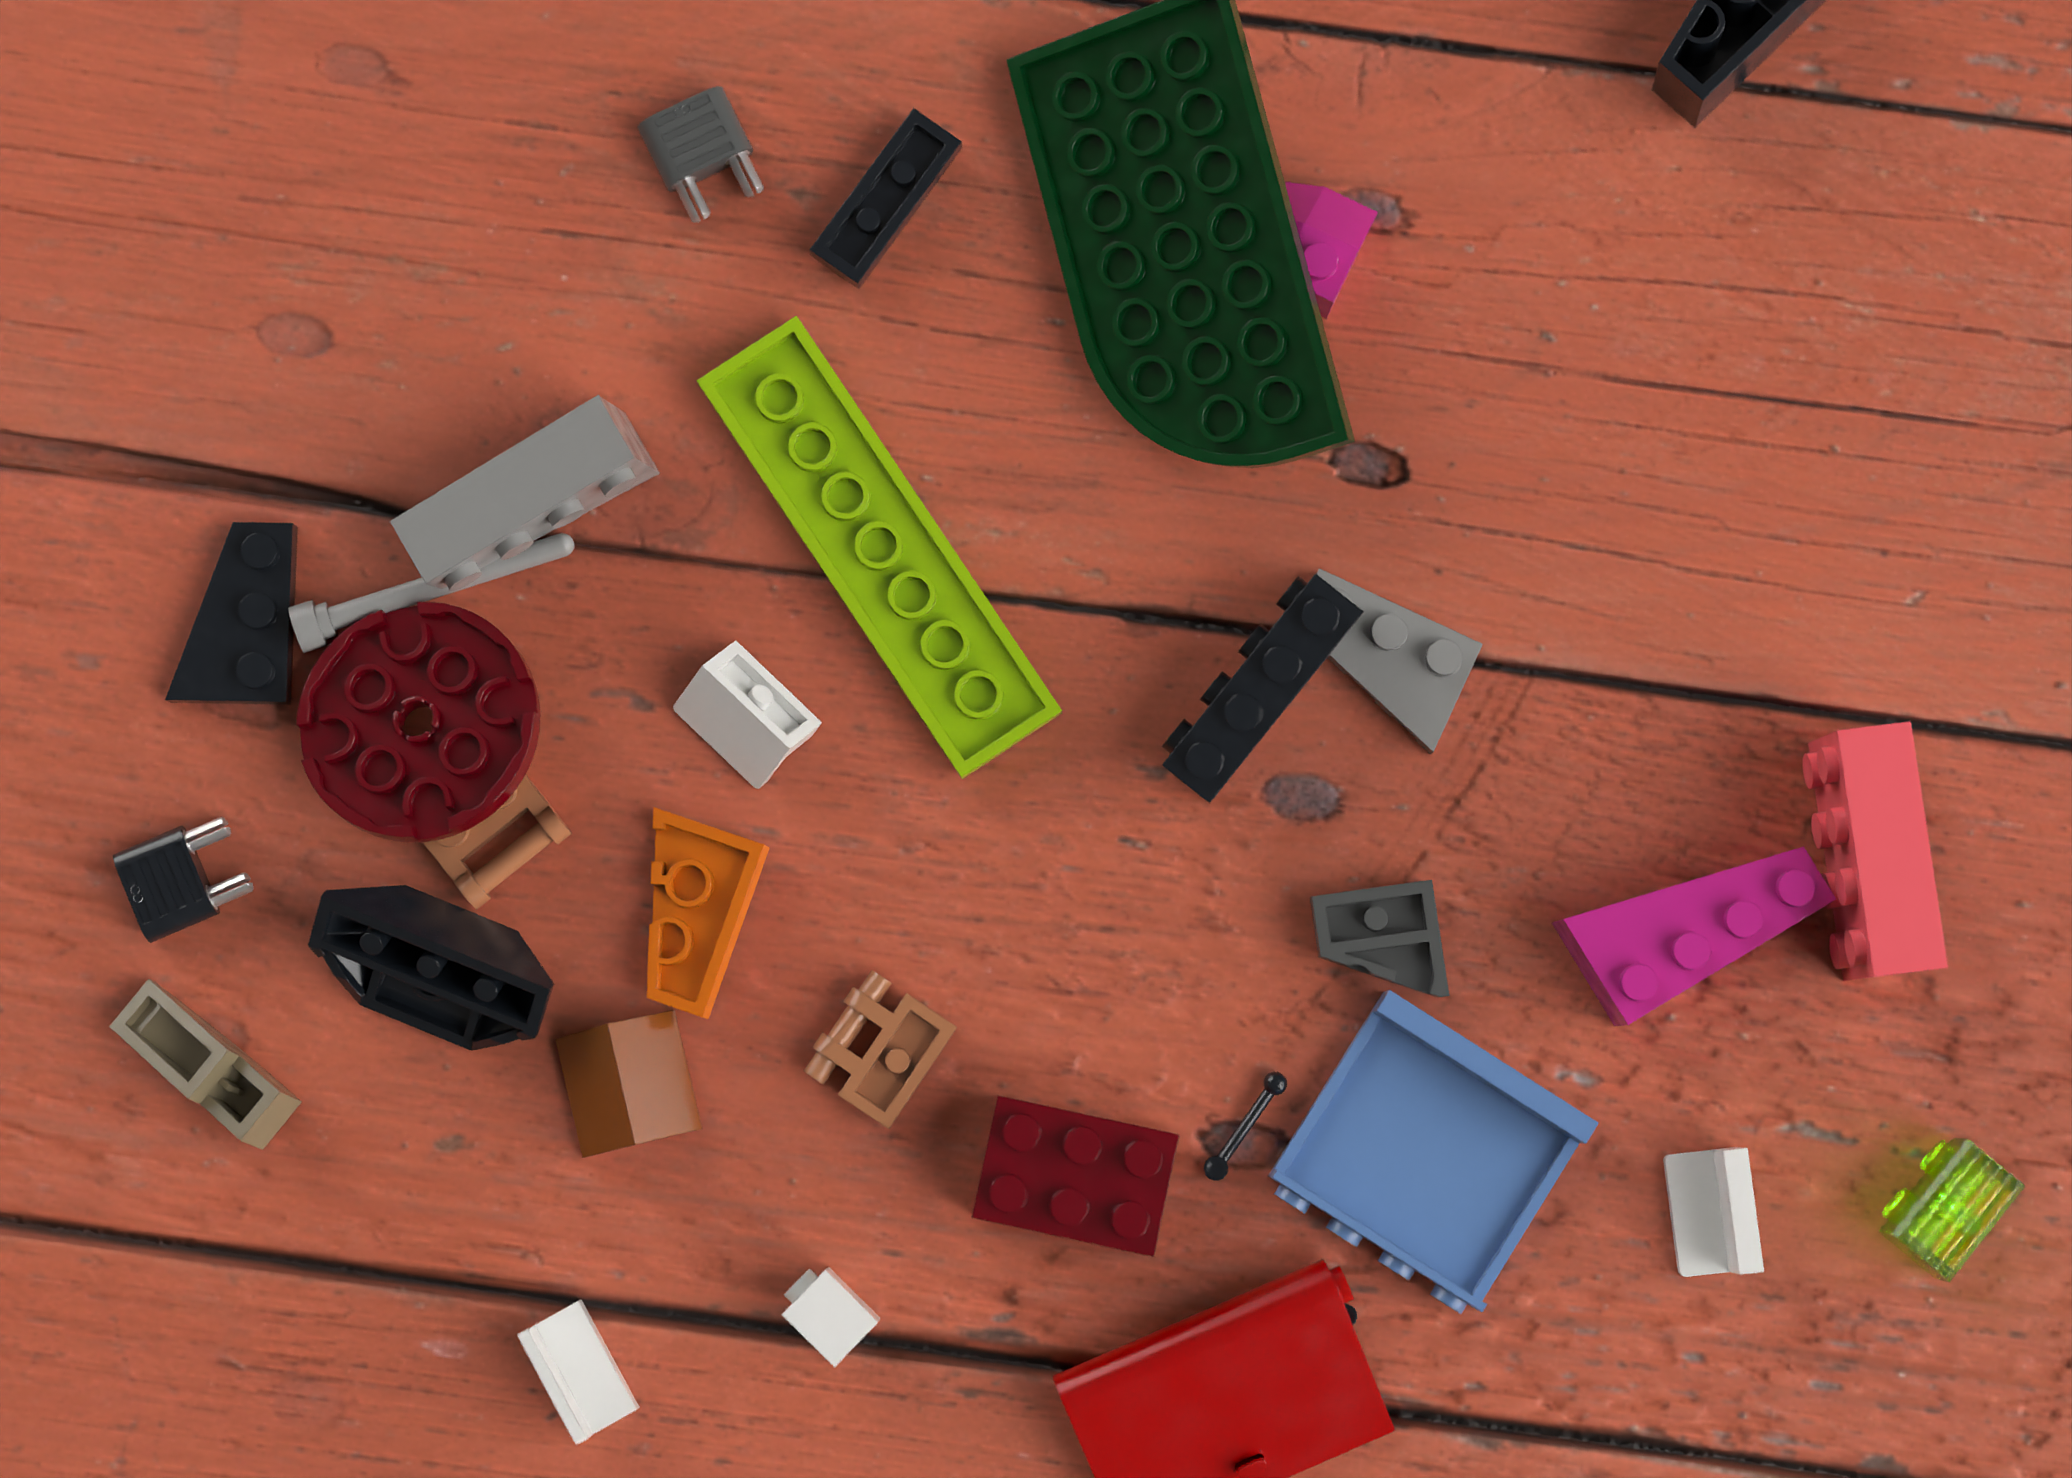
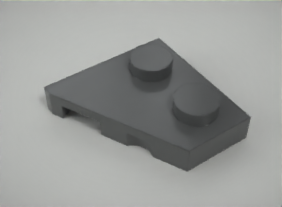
[1310,880,1450,998]

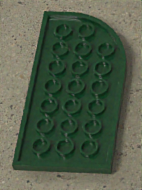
[1006,0,1355,468]

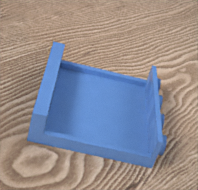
[1268,990,1599,1314]

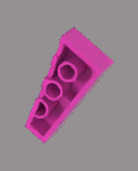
[1552,847,1836,1027]

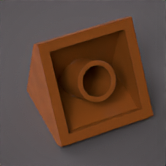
[555,1010,702,1158]

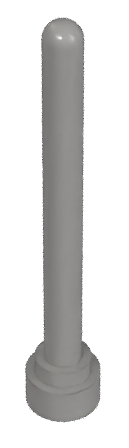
[288,533,574,653]

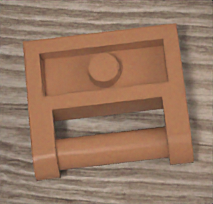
[423,775,572,910]

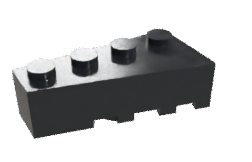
[1652,0,1826,128]

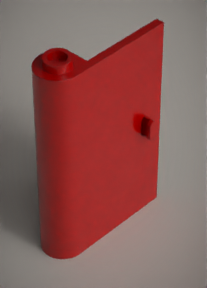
[1052,1259,1395,1478]

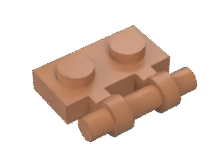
[804,970,957,1129]

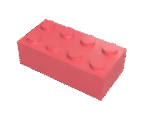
[1803,721,1948,981]

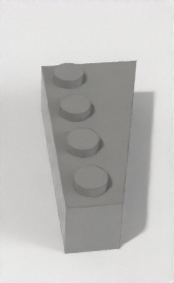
[390,395,660,591]

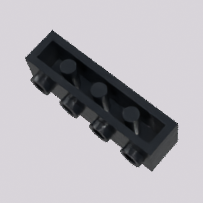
[1162,573,1364,803]

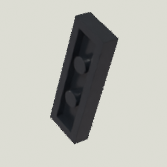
[810,108,962,289]

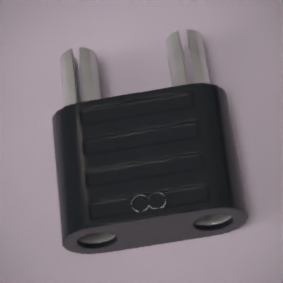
[113,817,254,943]

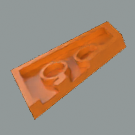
[647,807,770,1019]

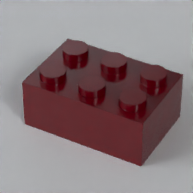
[972,1096,1179,1257]

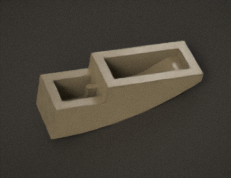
[109,979,302,1150]

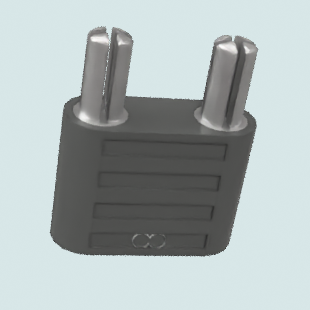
[638,86,764,223]

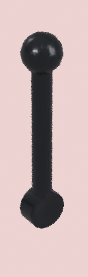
[1204,1072,1287,1181]

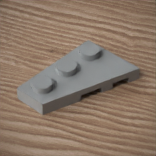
[1316,568,1483,755]

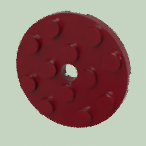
[297,602,541,843]

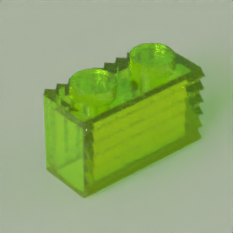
[1879,1138,2025,1282]

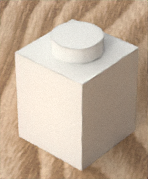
[782,1267,880,1367]

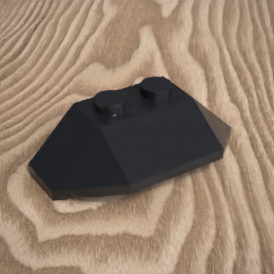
[308,885,554,1051]

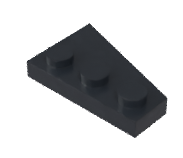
[165,522,298,705]

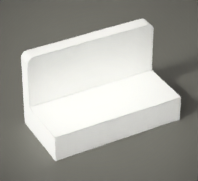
[673,640,822,789]
[1663,1147,1764,1277]
[518,1300,639,1445]

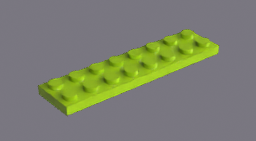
[696,315,1062,779]

